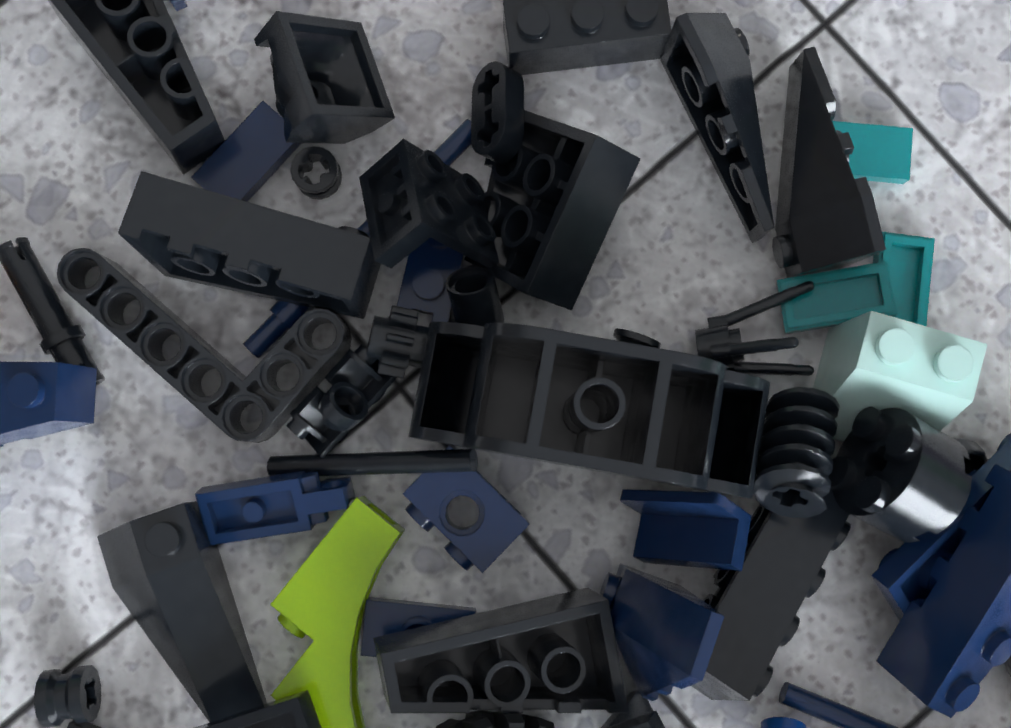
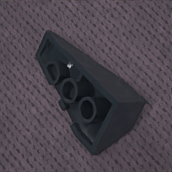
[660,13,774,243]
[772,47,886,278]
[97,501,267,722]

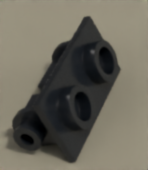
[286,344,398,458]

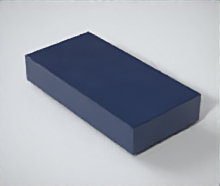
[191,101,302,202]

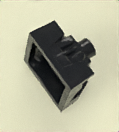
[254,11,395,144]

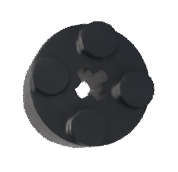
[828,407,972,543]

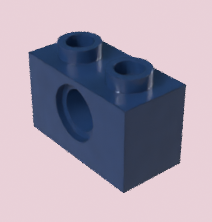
[403,445,530,573]

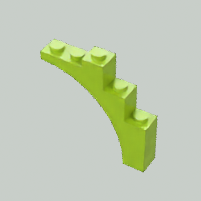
[270,496,405,728]

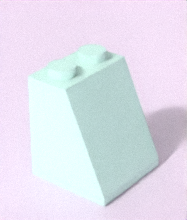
[813,311,987,442]

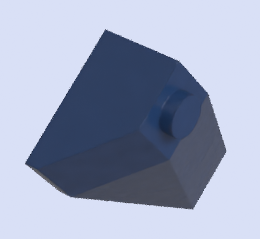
[600,563,724,701]

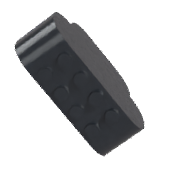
[408,322,770,499]

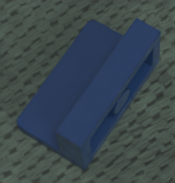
[620,489,751,571]

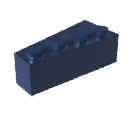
[0,362,97,447]
[876,463,1011,718]

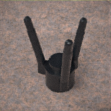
[695,281,815,376]

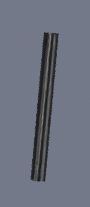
[267,449,478,476]

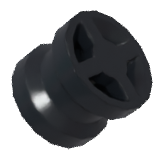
[34,665,101,728]

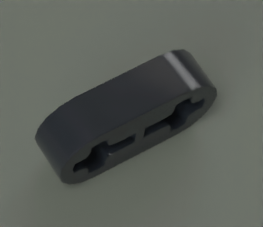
[471,61,524,164]

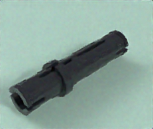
[0,237,105,386]

